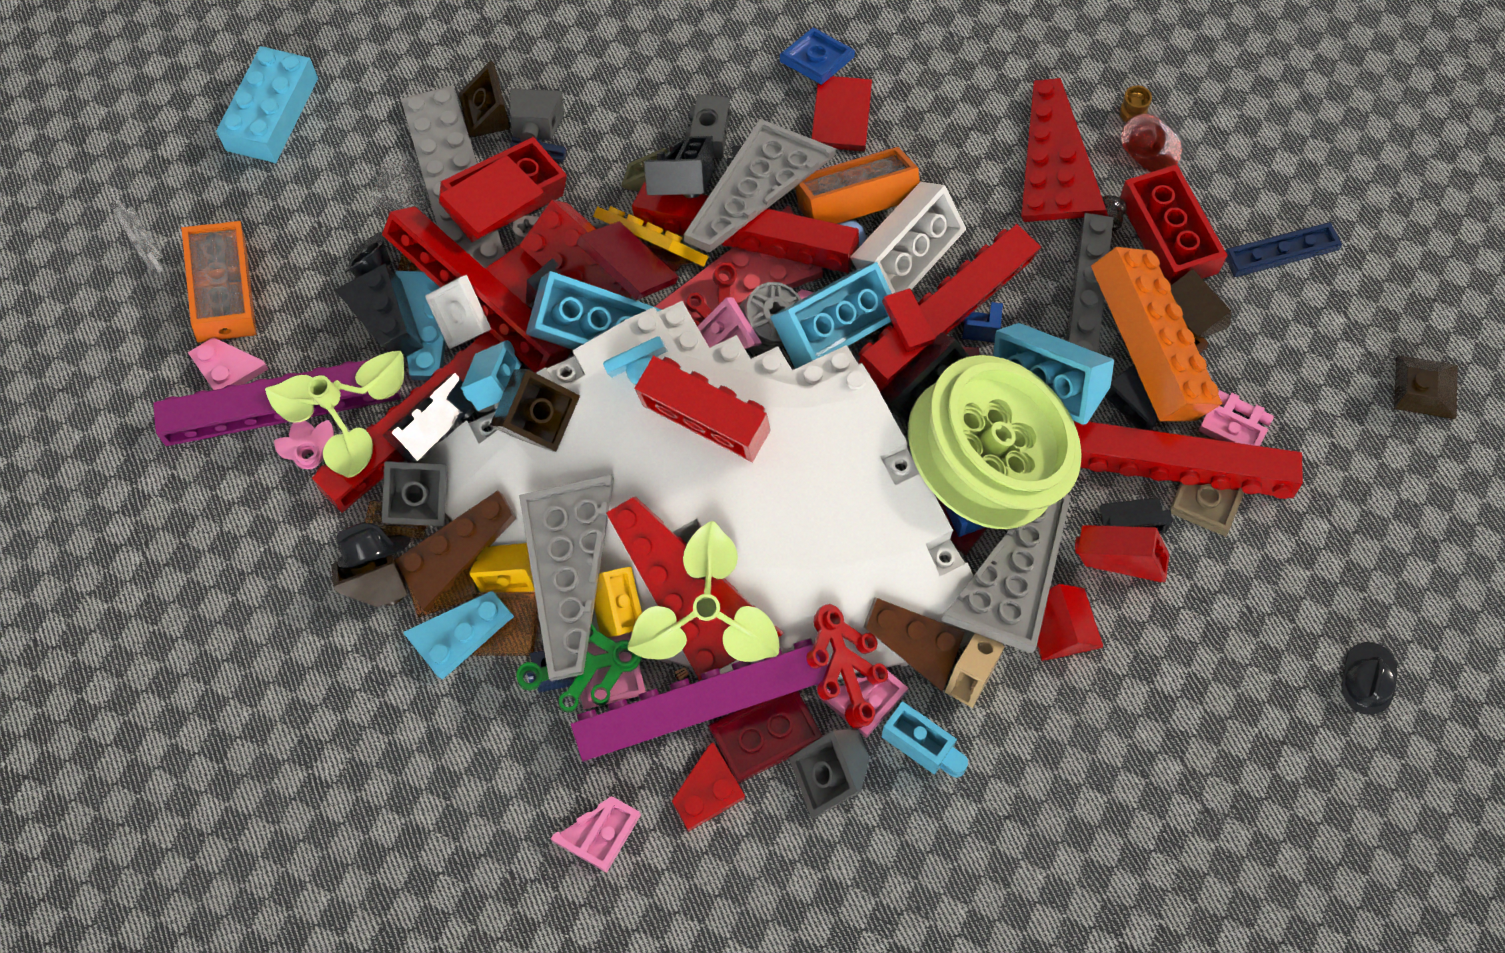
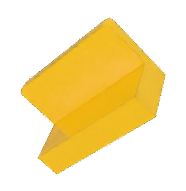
[469,543,535,595]
[594,566,642,637]

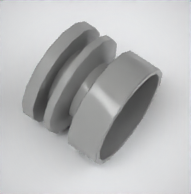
[739,282,801,355]

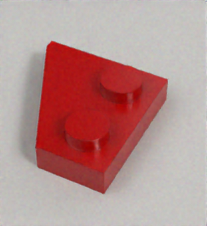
[672,742,745,832]

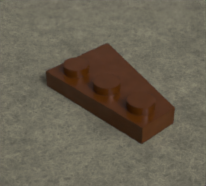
[863,597,965,692]

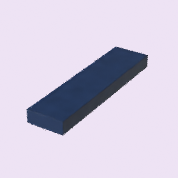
[1225,222,1342,278]

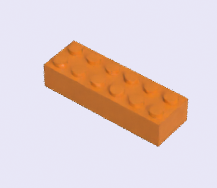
[1091,247,1222,422]

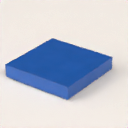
[780,27,855,85]

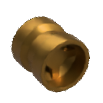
[1119,85,1152,124]

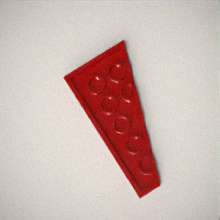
[1021,78,1108,222]
[606,496,784,681]

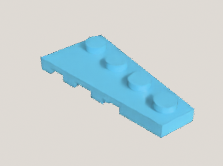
[396,271,446,381]

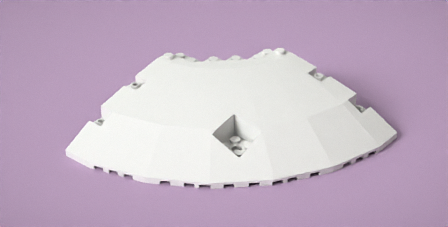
[419,301,975,680]

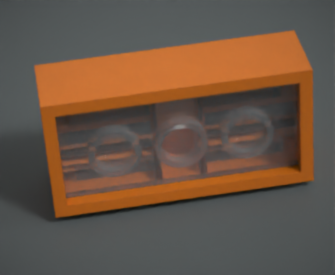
[795,147,920,224]
[181,221,257,343]

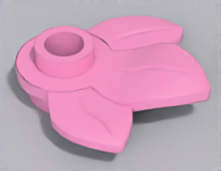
[274,420,334,469]

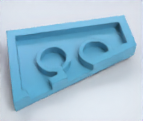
[403,591,514,680]

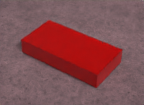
[882,288,936,352]

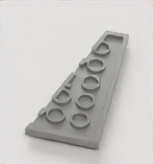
[684,119,836,252]
[519,474,614,681]
[941,495,1071,654]

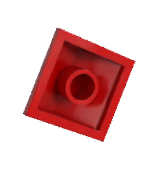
[1037,584,1103,661]

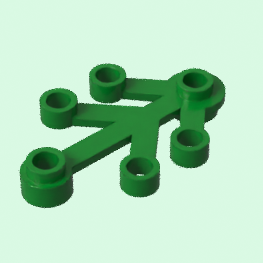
[516,624,641,713]

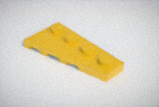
[593,206,709,267]

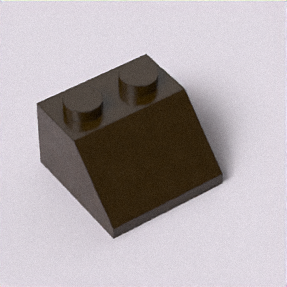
[489,369,580,452]

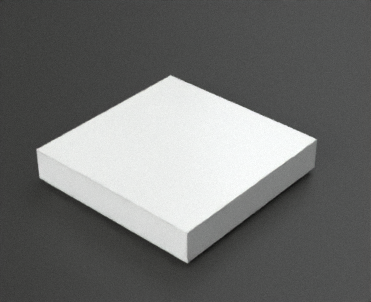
[425,275,492,349]

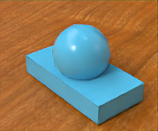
[603,336,668,385]

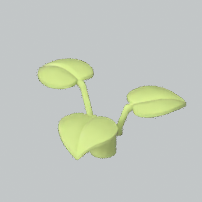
[265,351,404,478]
[628,521,779,662]

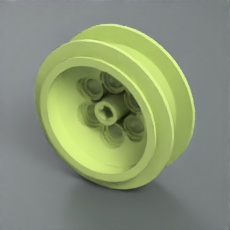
[908,355,1081,529]

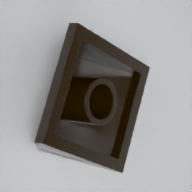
[459,61,510,137]
[1171,269,1231,340]

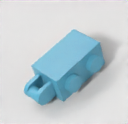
[461,340,521,411]
[881,701,968,778]

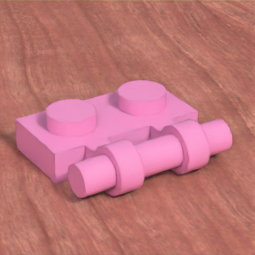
[1198,390,1274,446]

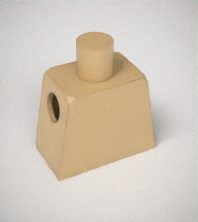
[945,633,1005,708]

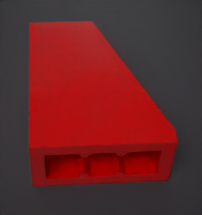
[1075,525,1170,582]

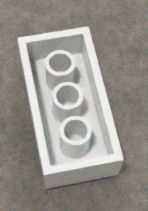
[850,182,966,294]

